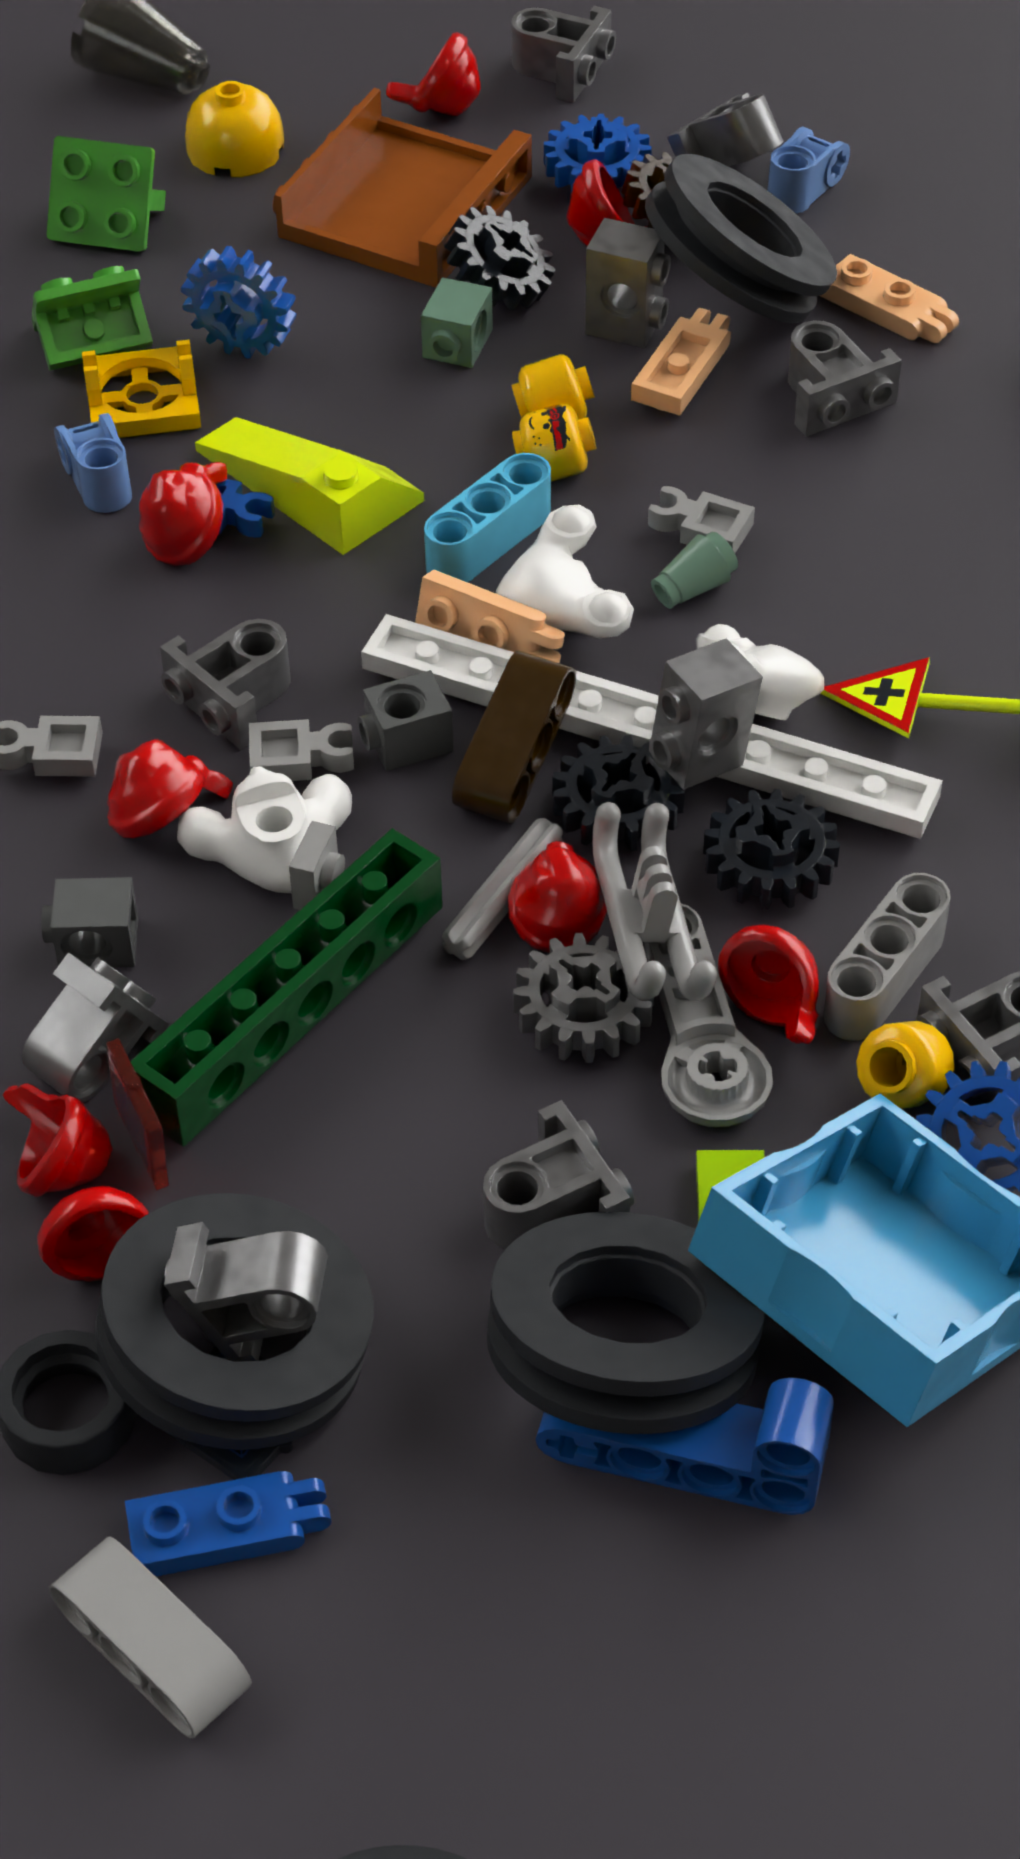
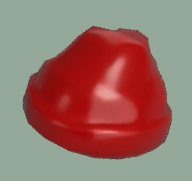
[386,32,481,117]
[566,159,648,247]
[139,462,227,566]
[107,739,233,838]
[508,841,607,953]
[718,924,819,1044]
[3,1083,113,1197]
[37,1186,149,1282]

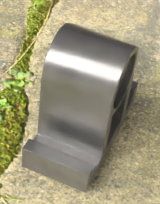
[511,6,616,103]
[667,92,784,166]
[788,320,902,437]
[160,619,291,750]
[22,952,170,1102]
[916,971,1020,1104]
[483,1100,635,1249]
[164,1222,328,1362]

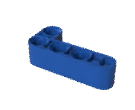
[535,1378,834,1515]

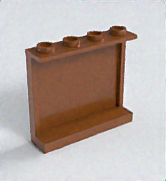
[273,88,532,288]

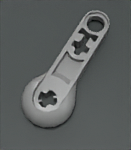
[644,904,773,1127]

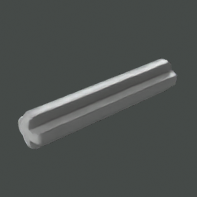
[442,818,563,960]

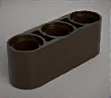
[452,651,576,824]

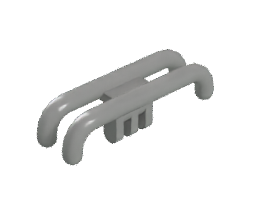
[592,802,717,1001]

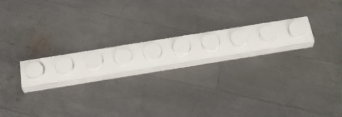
[361,614,943,839]

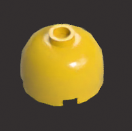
[185,81,284,177]

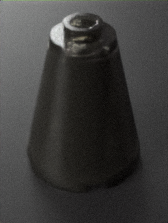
[71,0,210,95]

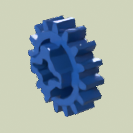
[544,114,652,193]
[180,246,297,358]
[916,1061,1020,1192]

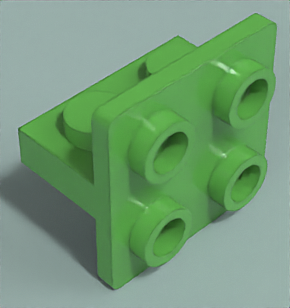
[47,136,166,251]
[31,266,153,371]

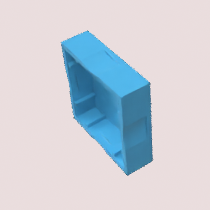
[688,1094,1020,1427]

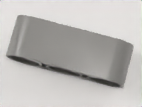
[823,873,951,1041]
[49,1536,252,1738]

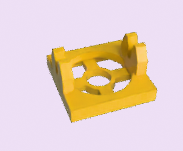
[82,339,202,438]

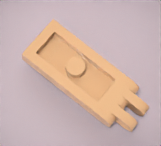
[820,254,959,343]
[631,307,731,416]
[415,570,565,663]

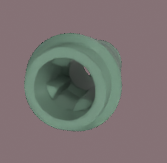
[651,531,738,609]

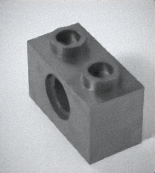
[585,218,671,348]
[649,638,763,790]

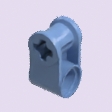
[767,126,850,213]
[54,413,132,513]

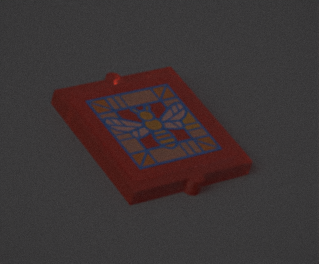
[106,1038,169,1190]

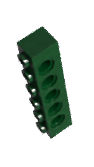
[126,828,443,1147]

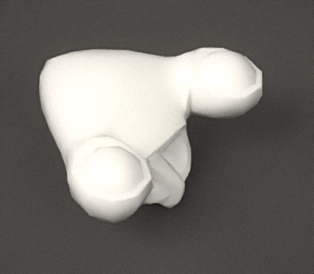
[496,505,634,638]
[696,624,824,720]
[177,766,352,894]

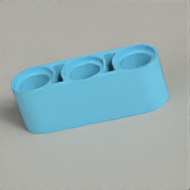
[424,453,551,582]

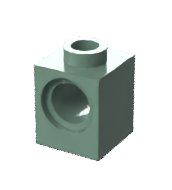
[421,277,493,368]

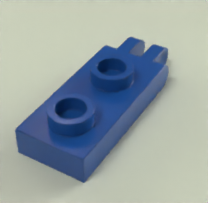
[125,1471,332,1577]

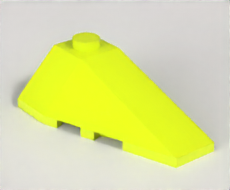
[195,417,424,555]

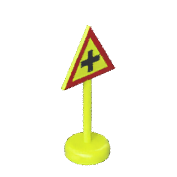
[820,657,1020,739]

